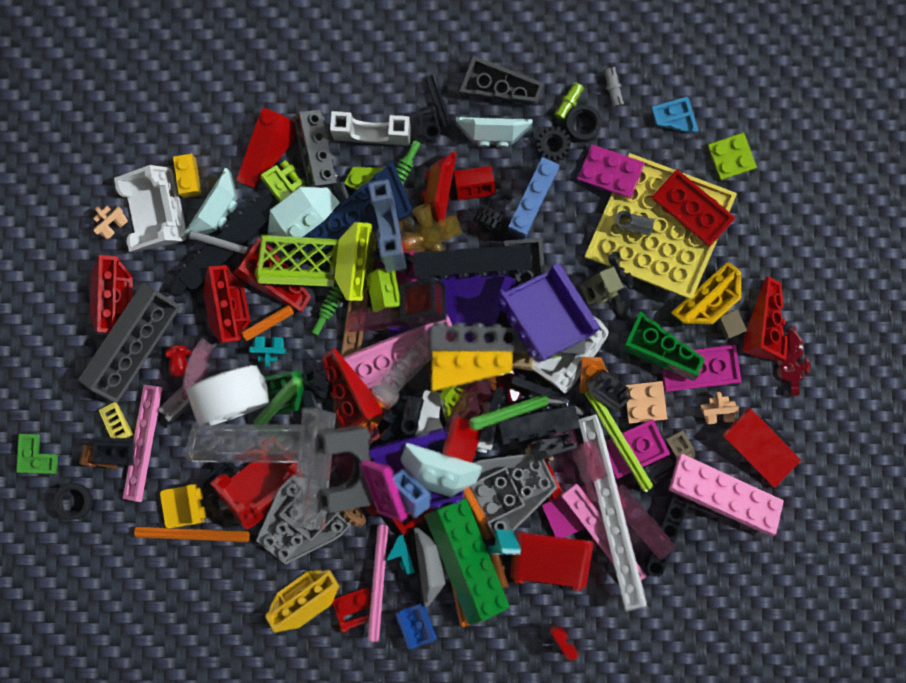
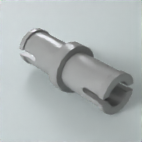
[603,67,624,107]

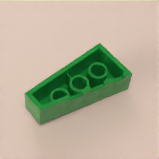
[623,311,705,381]

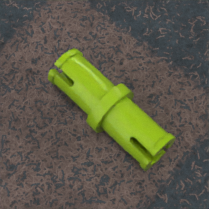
[554,82,584,121]

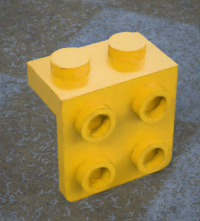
[160,484,206,528]

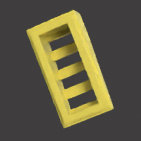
[99,402,133,438]

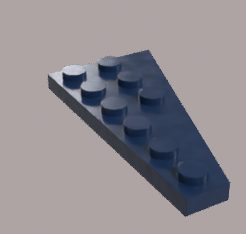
[303,161,414,255]

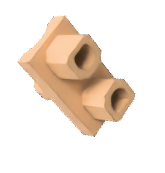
[93,205,128,240]
[700,392,739,424]

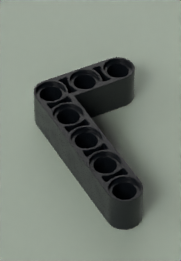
[645,492,725,577]

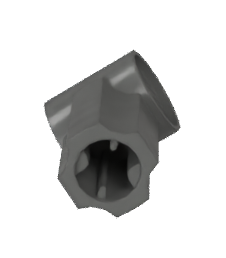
[615,211,655,236]

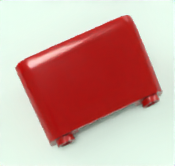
[211,437,305,529]
[509,531,593,591]

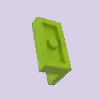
[367,269,400,312]

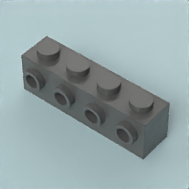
[293,110,337,188]

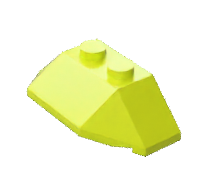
[334,222,376,301]

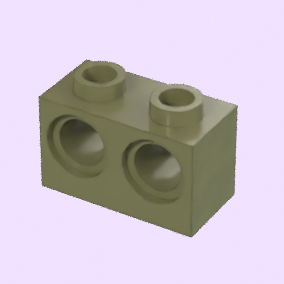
[579,267,624,305]

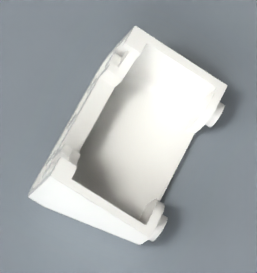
[114,165,187,252]
[533,316,608,393]

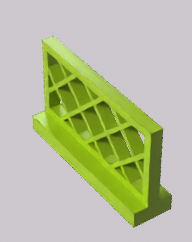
[255,235,339,287]

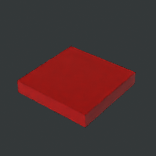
[442,416,483,463]

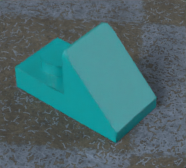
[488,530,521,555]
[386,534,415,575]

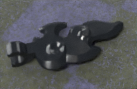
[603,251,633,321]

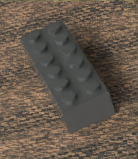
[78,283,181,403]

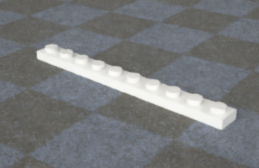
[579,414,647,611]

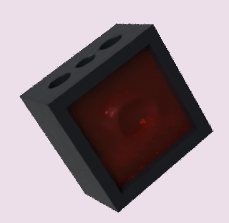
[400,276,446,328]

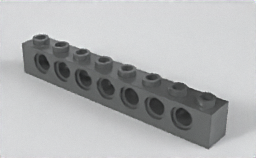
[428,322,585,355]

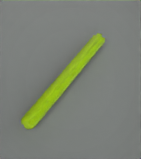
[585,390,653,492]

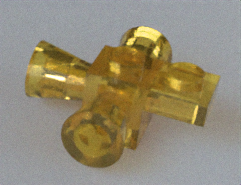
[401,204,463,254]

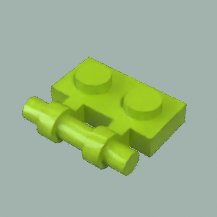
[260,160,306,202]

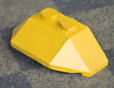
[671,262,741,324]
[266,570,339,632]

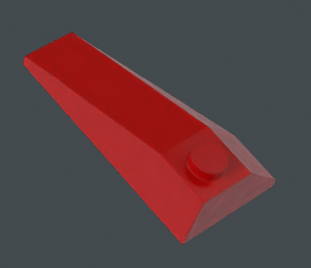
[233,238,311,312]
[322,348,383,428]

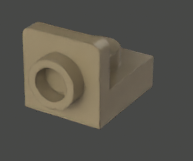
[666,431,696,460]

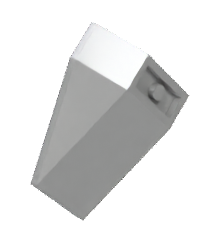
[470,453,558,536]
[256,475,351,564]

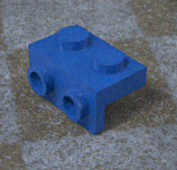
[396,602,437,650]

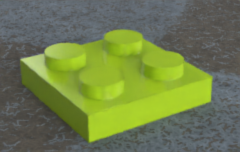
[707,133,757,181]

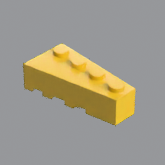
[432,351,512,392]

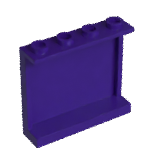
[496,263,600,364]
[437,271,516,343]
[369,427,465,518]

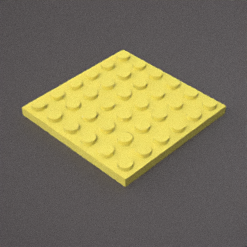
[585,153,737,300]

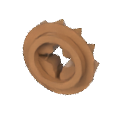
[340,507,366,527]

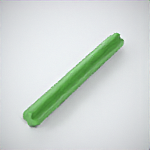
[253,377,302,430]
[469,395,549,430]

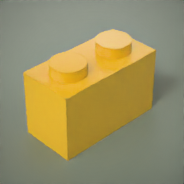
[173,154,202,198]

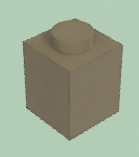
[717,309,747,340]

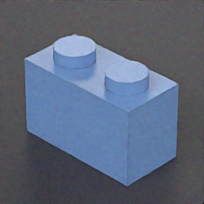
[393,469,430,518]

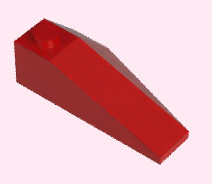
[236,107,297,188]
[743,276,788,361]

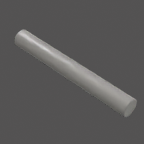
[190,231,247,254]
[529,391,585,417]

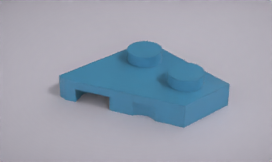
[651,96,699,133]

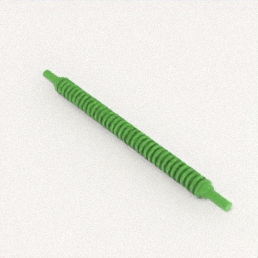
[312,140,421,336]

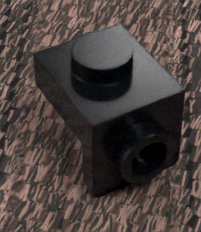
[377,407,400,442]

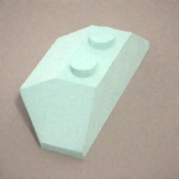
[456,117,532,148]
[185,168,237,236]
[268,187,340,246]
[401,443,482,497]

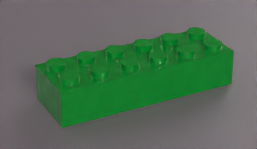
[425,498,510,625]

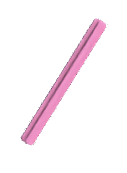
[368,524,388,642]

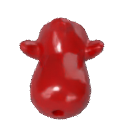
[165,345,193,377]

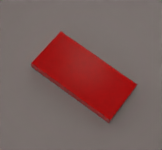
[651,169,736,248]
[722,408,801,488]

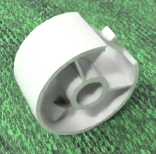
[186,366,270,427]

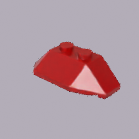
[421,151,457,229]
[90,255,133,333]
[203,265,250,343]

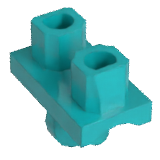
[250,336,287,368]

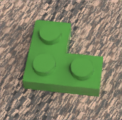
[17,434,58,474]

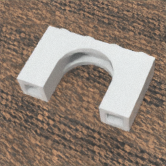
[330,111,411,146]
[415,390,500,453]

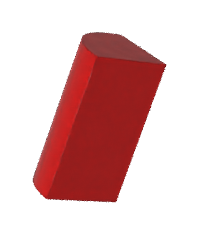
[454,166,496,200]

